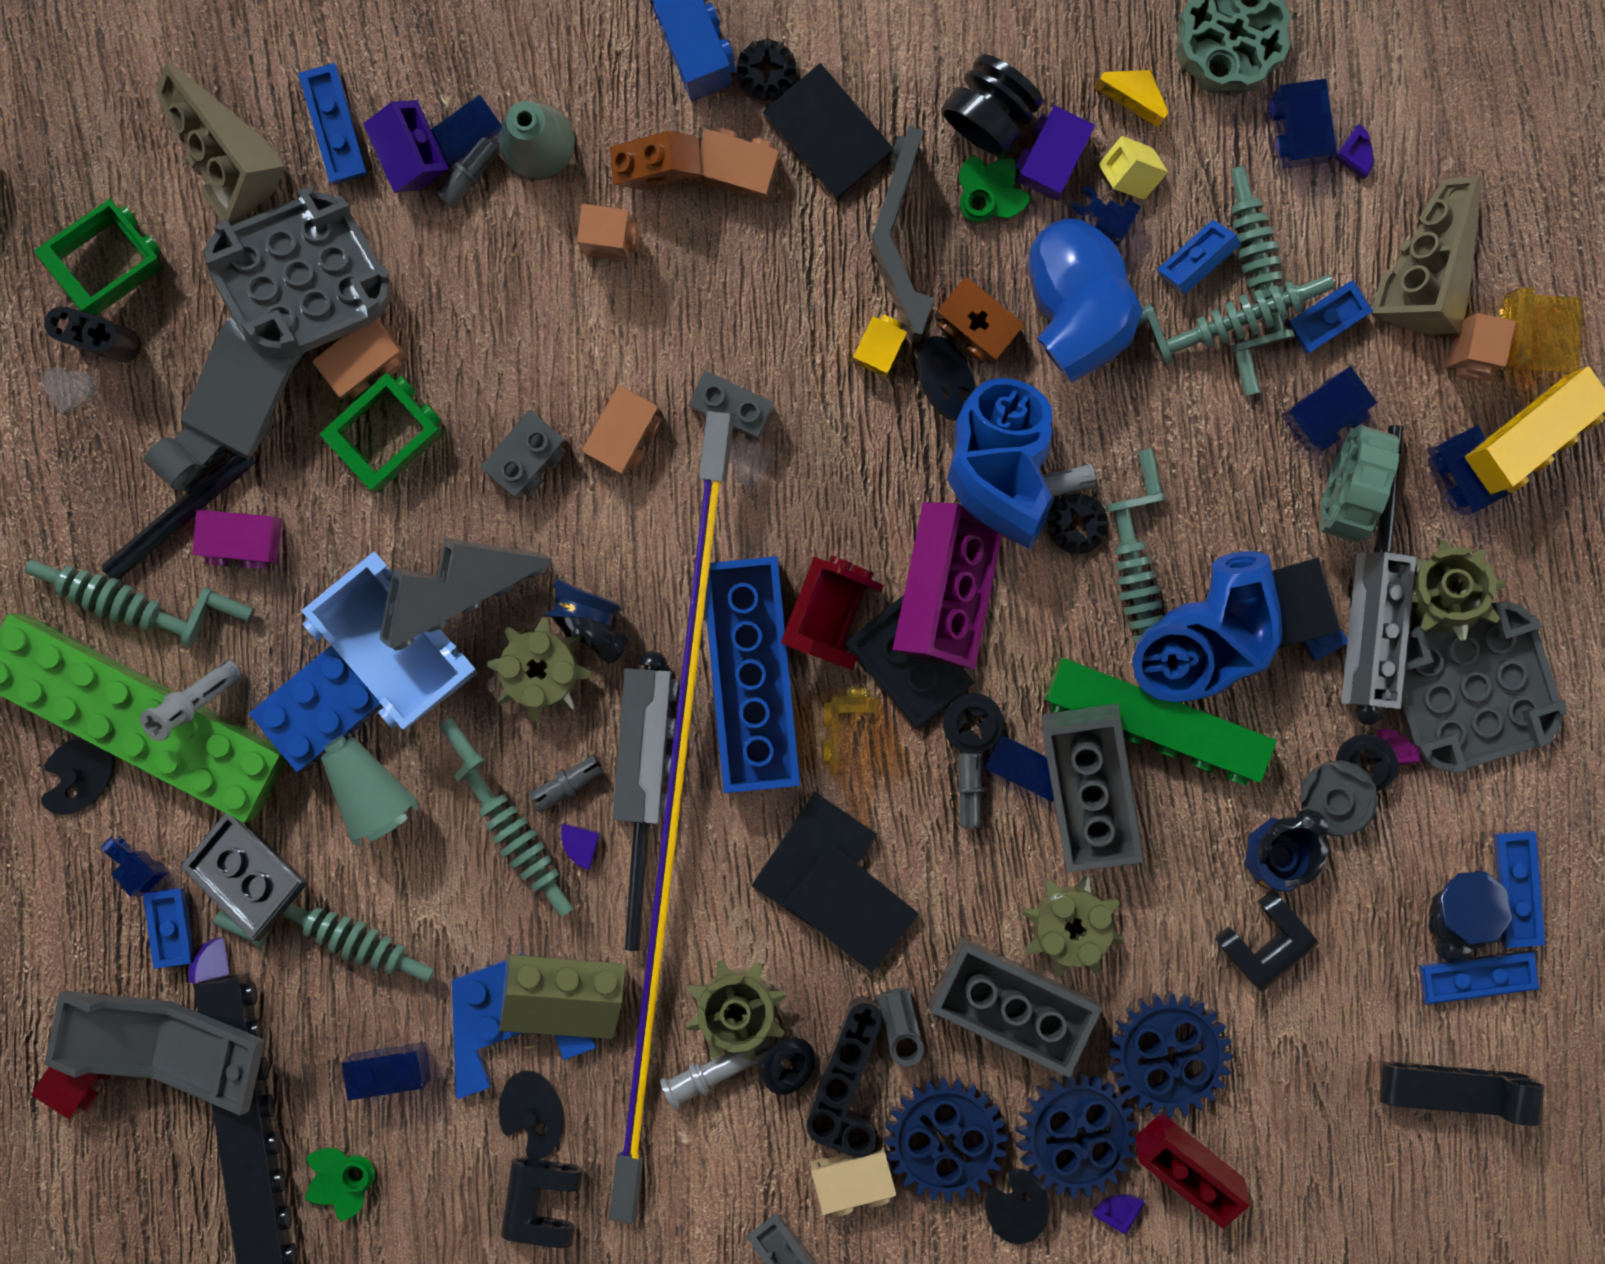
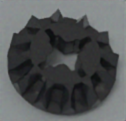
[736,37,797,100]
[1048,493,1109,554]
[943,693,1004,753]
[1336,733,1398,792]
[759,1035,815,1095]

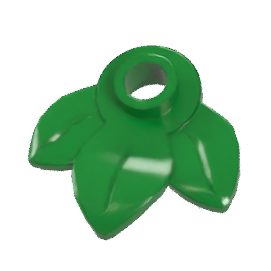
[959,155,1031,223]
[305,1147,375,1221]

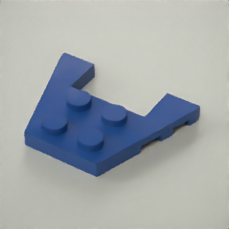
[452,952,597,1099]

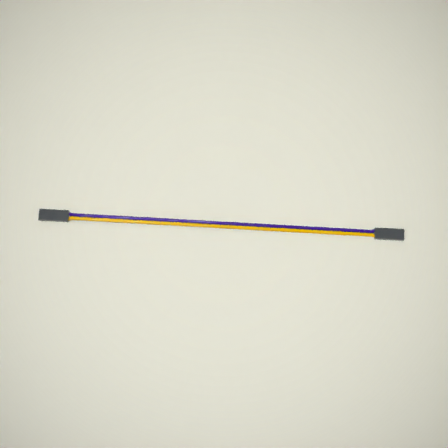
[609,411,735,1224]

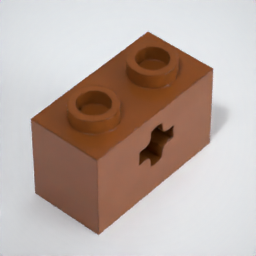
[610,130,701,190]
[935,276,1025,364]

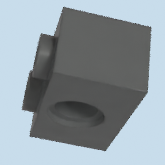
[689,370,775,441]

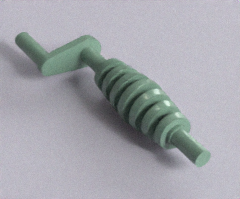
[1230,166,1295,397]
[1138,274,1336,364]
[1105,448,1166,644]
[25,559,255,647]
[439,717,574,917]
[213,904,435,983]

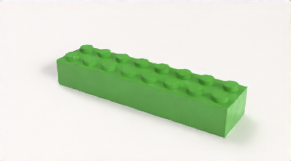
[0,614,287,823]

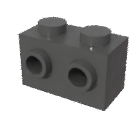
[480,409,569,499]

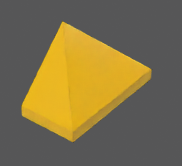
[1095,70,1169,128]

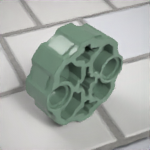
[1175,0,1291,94]
[1319,424,1400,543]

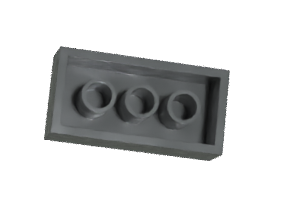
[1042,703,1144,873]
[928,936,1103,1078]

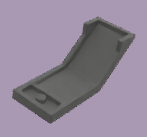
[870,126,934,345]
[180,316,304,460]
[44,991,265,1116]

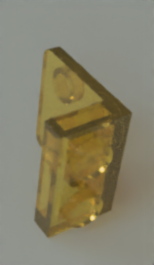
[1500,288,1582,373]
[823,686,878,774]

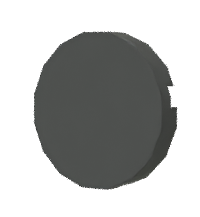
[1299,760,1378,837]

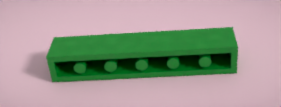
[1043,657,1277,786]

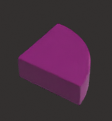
[1376,728,1421,765]

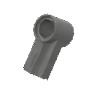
[877,987,924,1067]

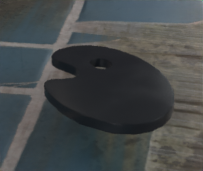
[917,336,975,421]
[41,737,115,815]
[499,1070,563,1160]
[985,1168,1050,1244]

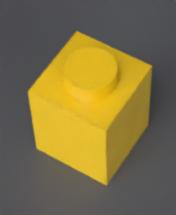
[852,315,907,378]

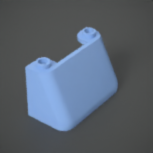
[301,551,478,730]

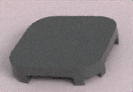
[204,187,390,359]
[1400,601,1567,773]

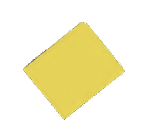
[1098,136,1168,200]

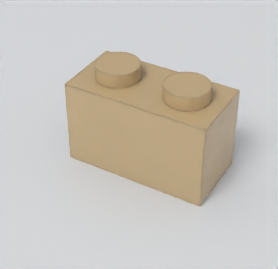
[811,1142,896,1217]

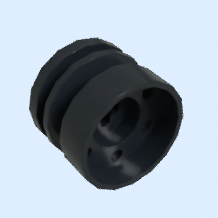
[941,54,1044,157]

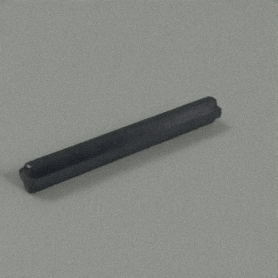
[101,453,255,580]

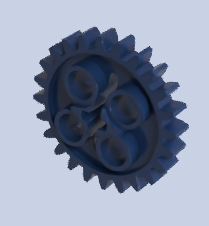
[1107,991,1233,1117]
[1016,1072,1138,1199]
[884,1076,1008,1202]

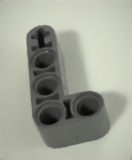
[143,387,285,491]

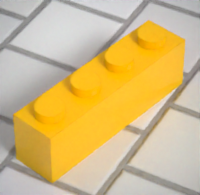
[1464,366,1605,495]

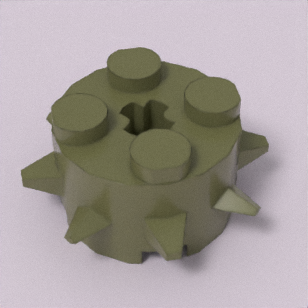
[1411,541,1507,641]
[487,617,592,721]
[1022,875,1124,977]
[686,960,787,1061]

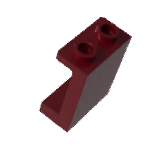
[781,555,884,670]

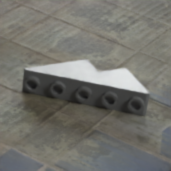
[379,538,552,651]

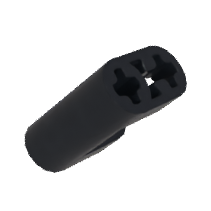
[44,306,141,362]
[1214,889,1319,993]
[501,1157,583,1248]

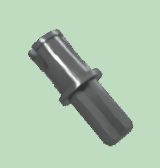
[435,137,499,208]
[956,753,986,829]

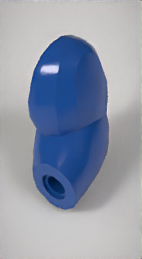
[1027,218,1143,383]
[947,378,1054,549]
[1132,551,1282,702]

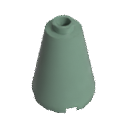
[499,101,575,180]
[321,736,419,846]

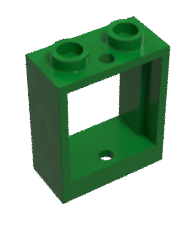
[34,198,163,321]
[319,373,445,493]

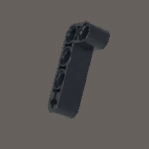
[806,996,882,1158]
[1379,1062,1544,1126]

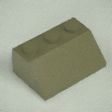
[499,954,626,1039]

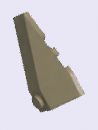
[156,63,285,226]
[1371,176,1482,334]

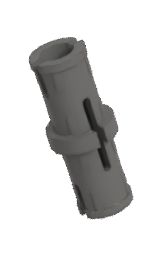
[528,754,606,813]

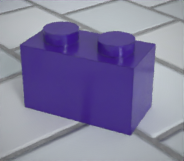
[363,100,449,193]
[1015,105,1095,201]

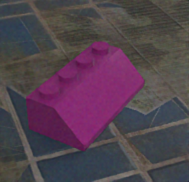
[893,502,1002,670]

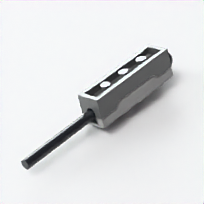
[1341,425,1416,725]
[612,651,679,951]

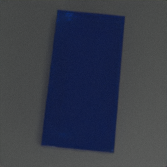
[431,95,502,168]
[984,734,1054,802]

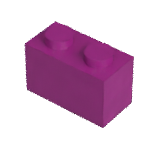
[192,509,282,569]

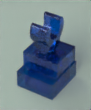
[1072,186,1141,247]
[100,836,169,897]

